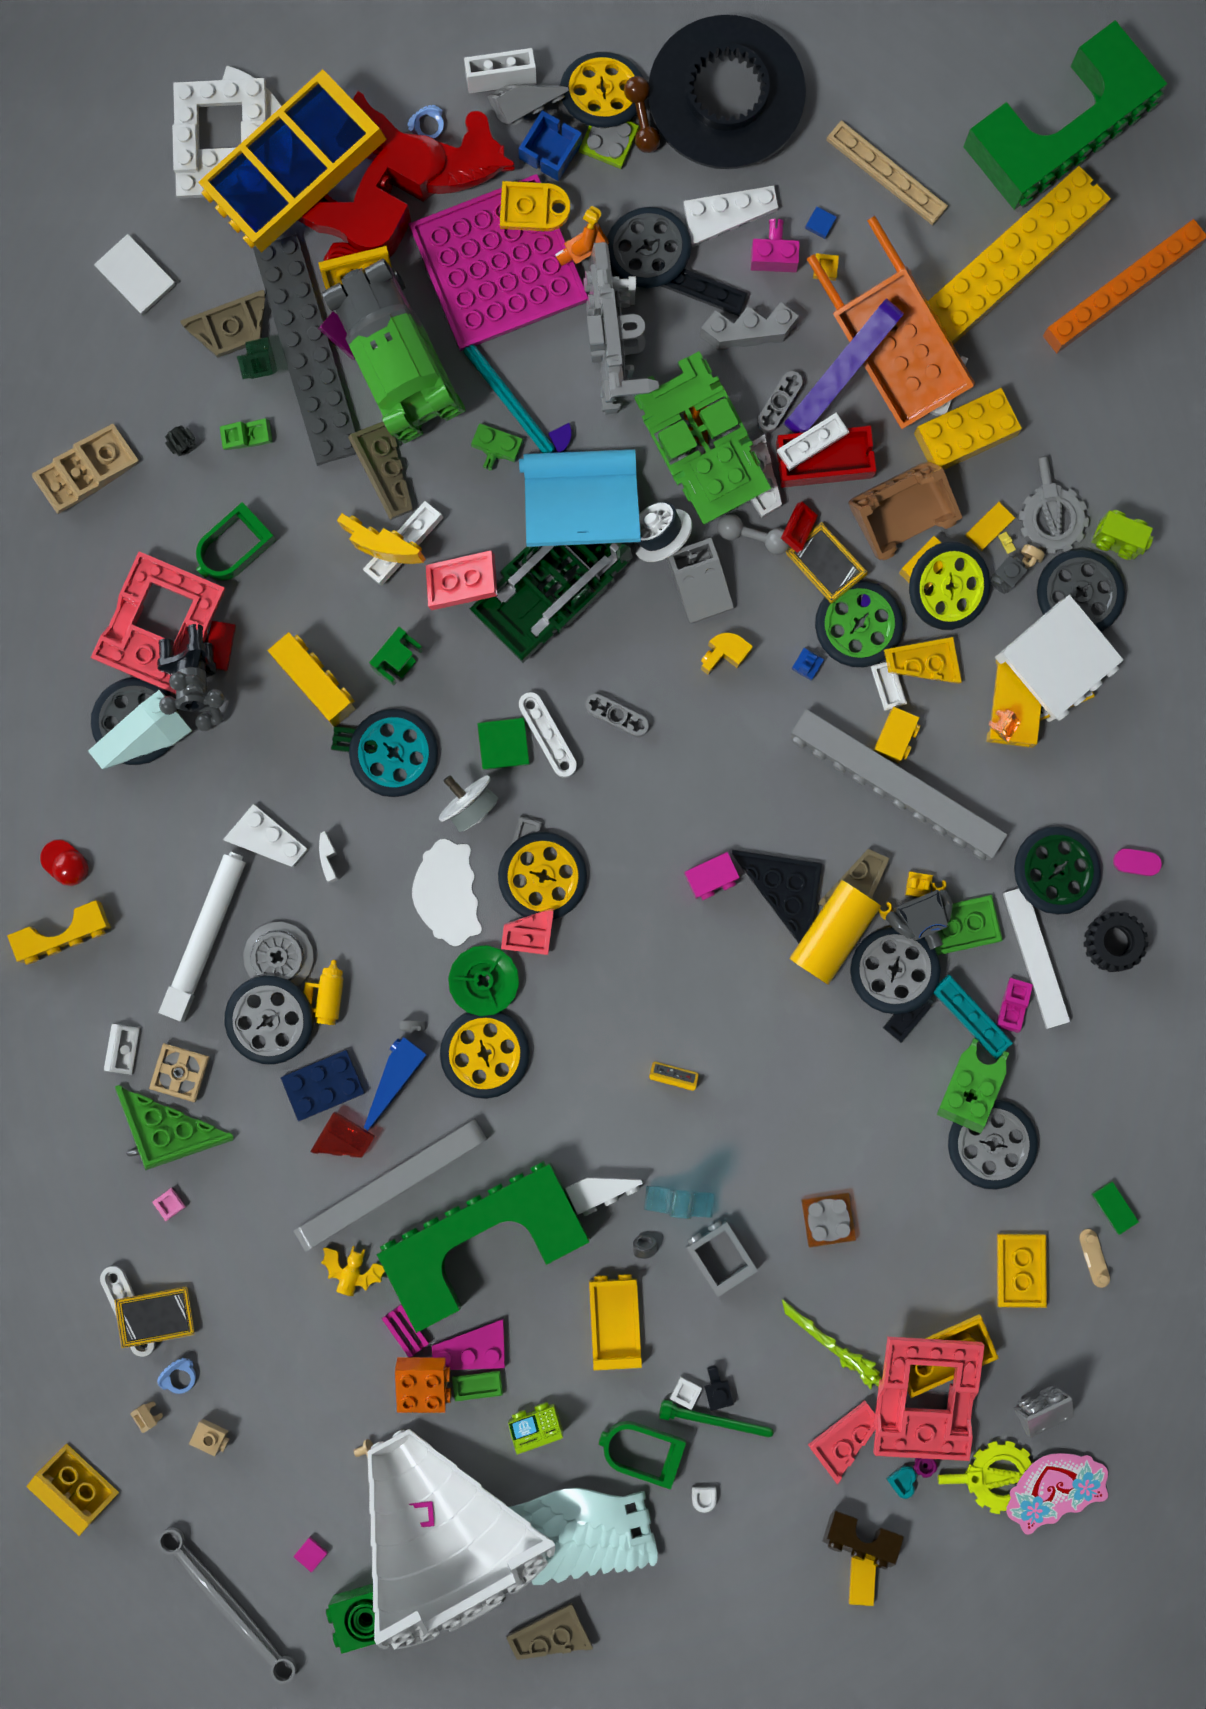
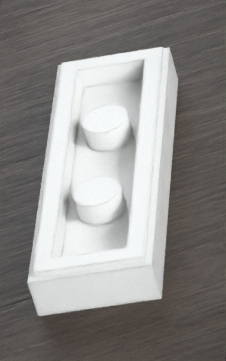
[777,412,849,471]

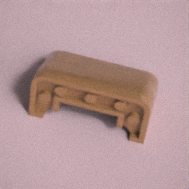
[848,462,962,560]

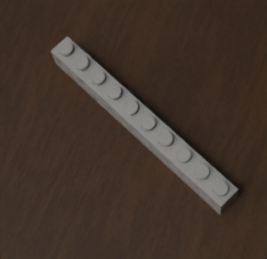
[790,709,1007,861]

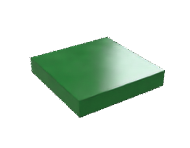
[477,718,529,770]

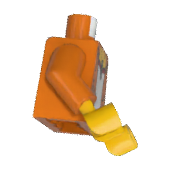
[555,206,609,266]

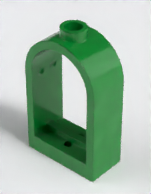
[196,502,276,581]
[598,1421,686,1490]

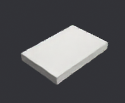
[94,234,176,316]

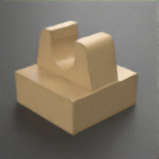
[130,1402,163,1433]

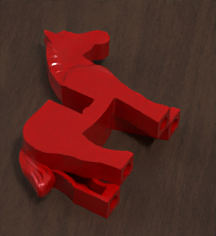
[287,91,515,261]

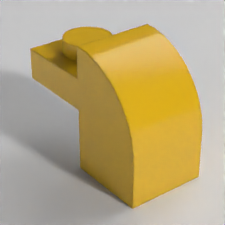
[701,633,753,675]

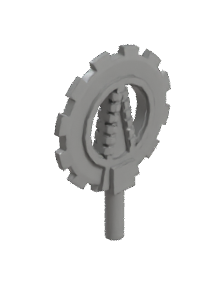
[1019,457,1089,554]

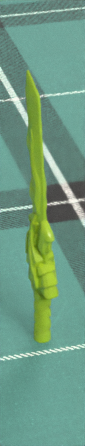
[782,1299,882,1389]

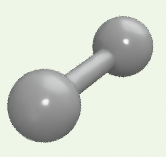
[717,514,790,555]

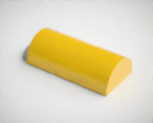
[789,880,881,985]
[907,1314,999,1398]

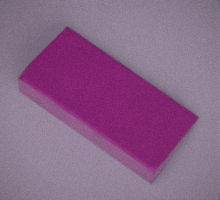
[318,311,355,360]

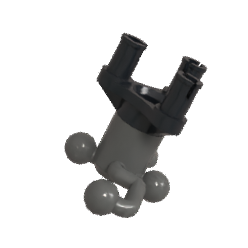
[157,624,225,731]

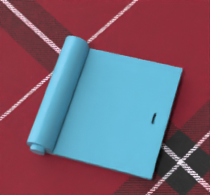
[519,449,641,547]

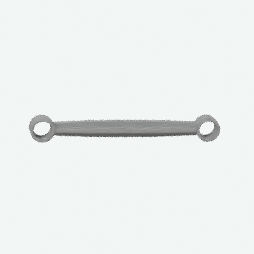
[158,1527,297,1684]

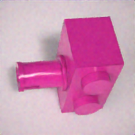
[750,219,799,273]

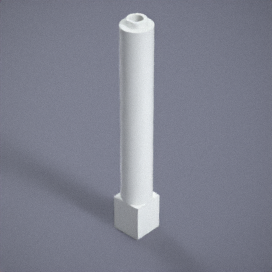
[158,852,246,1022]

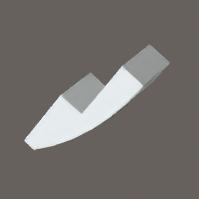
[319,831,339,884]

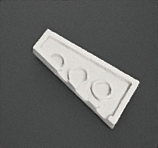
[683,186,778,247]

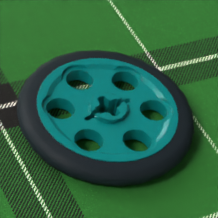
[349,709,438,797]

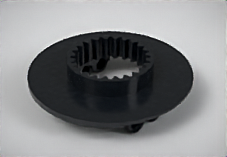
[648,15,806,169]

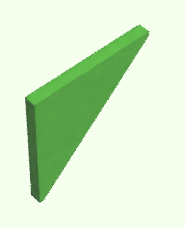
[115,1085,234,1170]

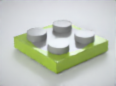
[579,109,639,169]

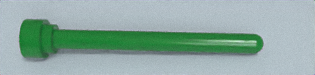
[659,1399,774,1437]

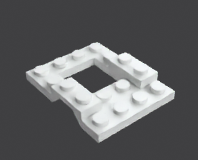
[172,78,269,199]

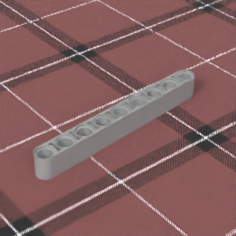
[293,1119,487,1252]

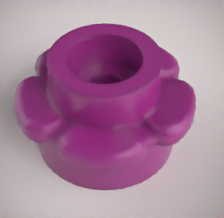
[914,1458,937,1478]

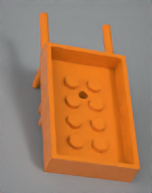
[807,216,975,429]

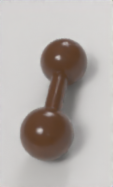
[624,76,661,153]

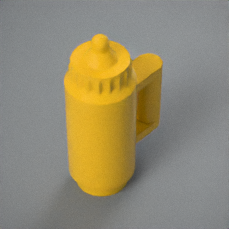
[303,960,344,1025]

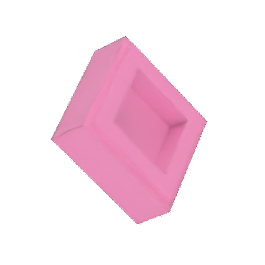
[152,1187,186,1221]

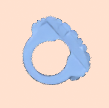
[408,105,444,139]
[157,1358,196,1394]

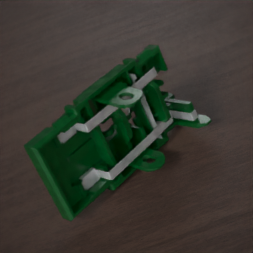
[469,543,633,663]

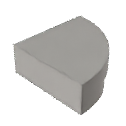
[399,1021,425,1031]

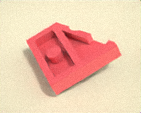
[501,908,554,955]

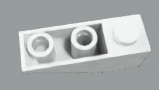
[565,1177,643,1216]

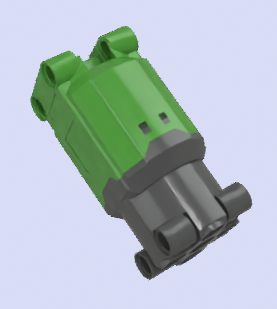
[322,258,466,444]

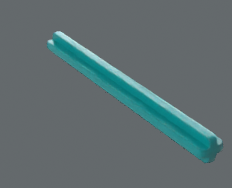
[463,345,555,453]

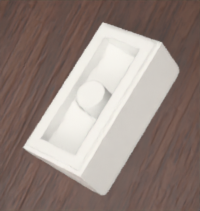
[104,1024,140,1075]

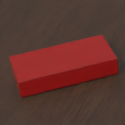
[781,501,818,552]
[208,621,236,671]

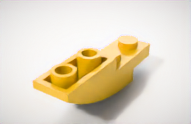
[337,513,426,564]

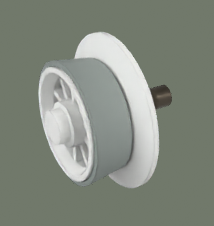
[439,775,498,832]

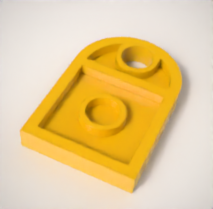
[500,181,570,231]

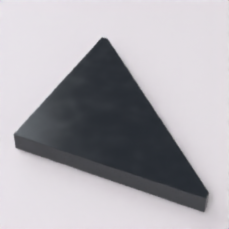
[732,850,822,944]

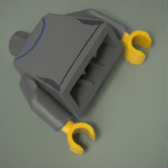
[879,880,953,950]

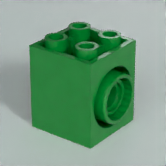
[326,1583,376,1654]

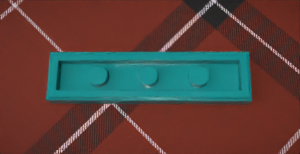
[934,975,1013,1060]

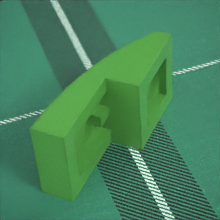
[220,418,273,450]

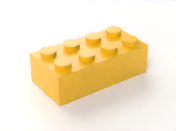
[914,388,1022,470]
[267,632,356,727]

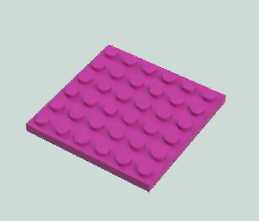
[409,174,588,352]

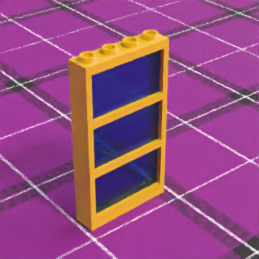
[198,69,387,253]

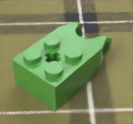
[936,1038,1009,1134]

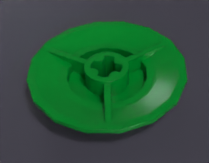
[448,945,519,1016]

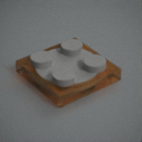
[801,1192,856,1247]

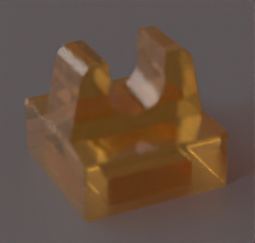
[988,709,1021,742]

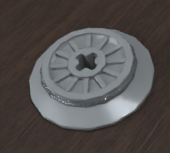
[243,922,314,986]

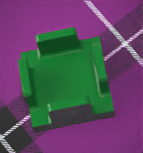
[369,627,423,686]

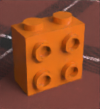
[395,1357,451,1413]

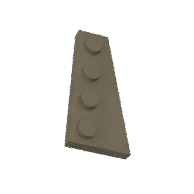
[348,422,412,520]

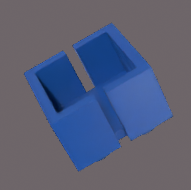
[518,110,582,182]

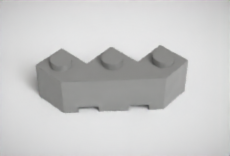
[700,302,799,350]

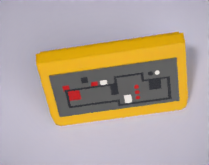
[649,1062,698,1091]

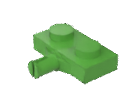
[471,423,523,470]

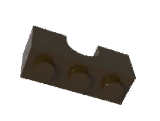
[822,1511,904,1569]

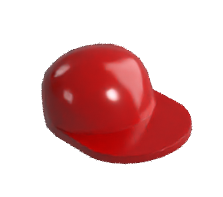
[40,840,89,886]

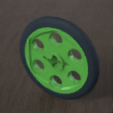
[815,581,904,668]

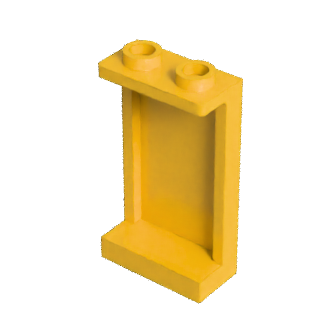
[986,659,1041,748]
[589,1274,642,1370]

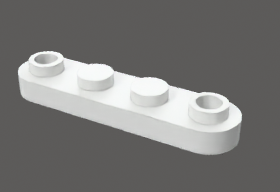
[519,692,577,778]
[100,1266,156,1357]

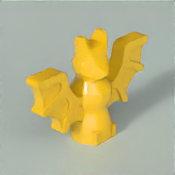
[321,1246,385,1296]

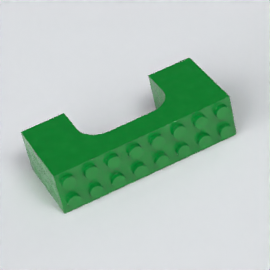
[963,20,1167,210]
[377,1161,590,1333]

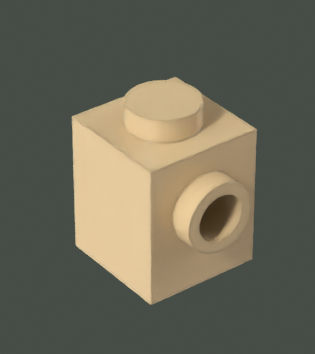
[189,1419,230,1457]

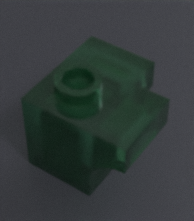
[237,336,277,379]

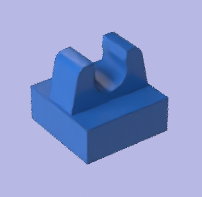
[792,648,824,681]

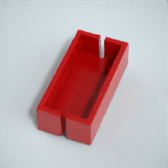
[776,426,876,488]

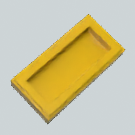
[965,502,1015,552]
[848,1557,876,1606]

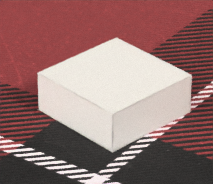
[670,1376,702,1410]

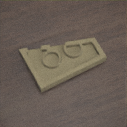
[817,849,890,907]
[506,1603,593,1660]

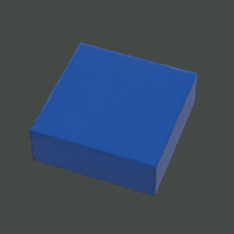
[805,206,837,239]

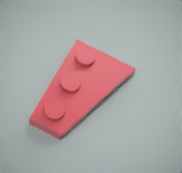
[808,1401,876,1485]

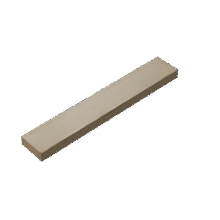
[826,120,948,226]

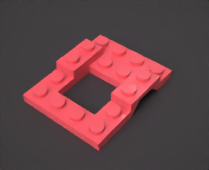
[91,551,226,695]
[873,1336,985,1461]

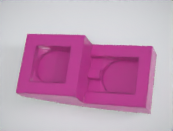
[996,978,1033,1033]

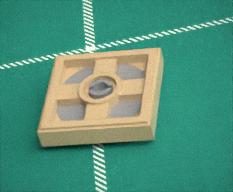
[149,1043,210,1102]

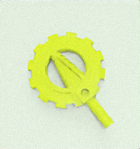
[937,1441,1034,1514]

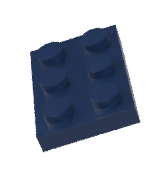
[280,1050,365,1122]

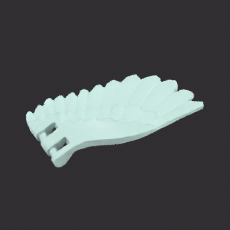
[508,1488,658,1585]

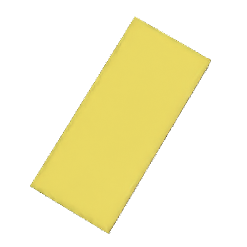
[998,532,1016,554]

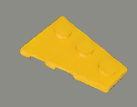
[884,637,962,684]

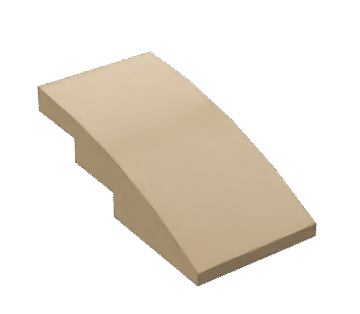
[32,424,139,514]

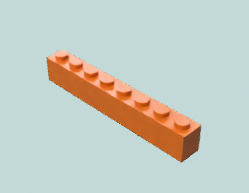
[1043,219,1206,354]

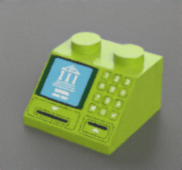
[508,1402,564,1455]

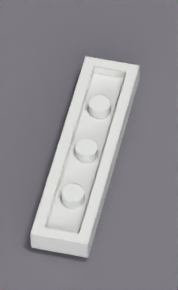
[363,501,444,586]

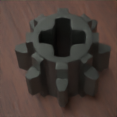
[165,425,196,457]

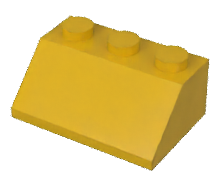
[26,1443,119,1536]

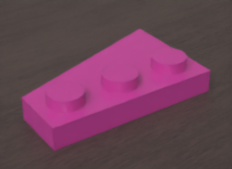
[432,1319,505,1370]

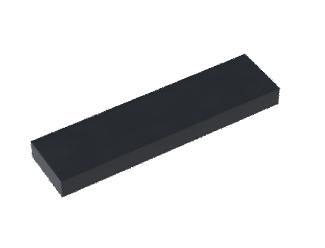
[658,262,748,316]

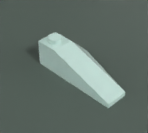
[88,690,192,770]

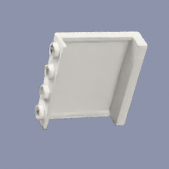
[995,595,1123,722]

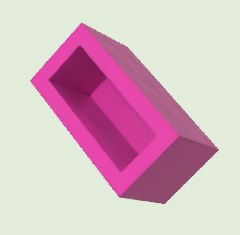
[684,852,740,901]

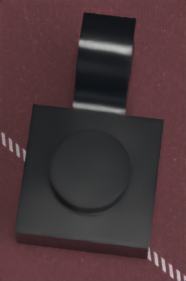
[704,1365,734,1411]

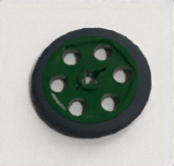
[1014,826,1101,915]

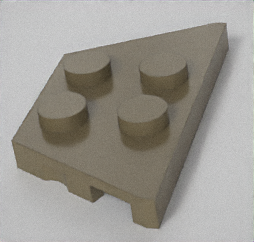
[180,289,266,358]

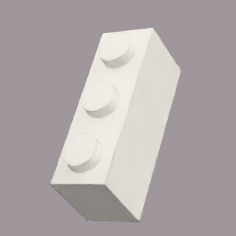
[464,48,537,94]

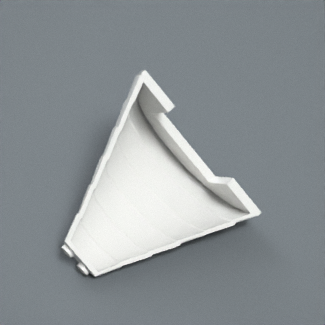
[367,1429,555,1650]

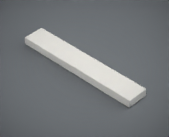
[1003,888,1070,1029]

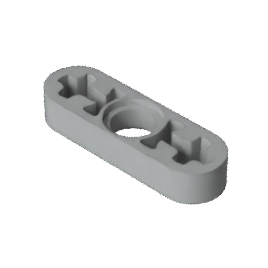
[757,371,803,433]
[585,694,649,737]

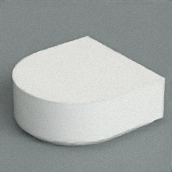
[692,1487,716,1513]

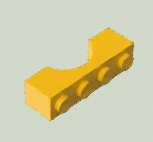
[7,900,111,965]

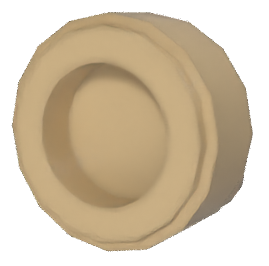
[1021,544,1045,568]

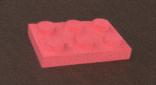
[426,551,498,611]

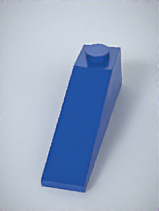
[364,1037,428,1131]

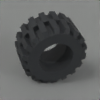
[1083,911,1149,972]

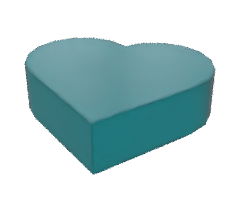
[886,1466,916,1499]

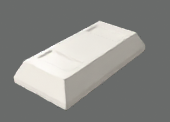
[870,662,907,711]

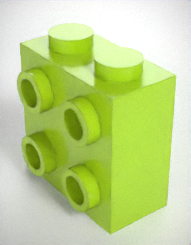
[1091,510,1154,560]

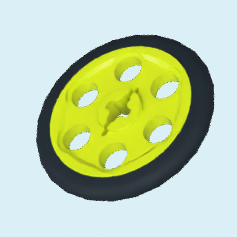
[909,542,991,630]

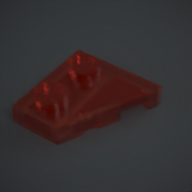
[310,1111,375,1158]

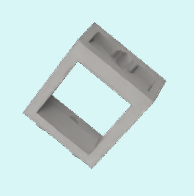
[686,1220,758,1297]

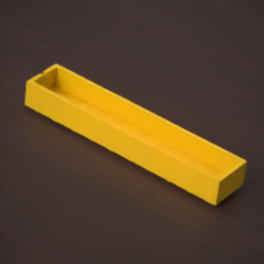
[928,166,1111,345]

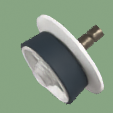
[634,502,692,562]

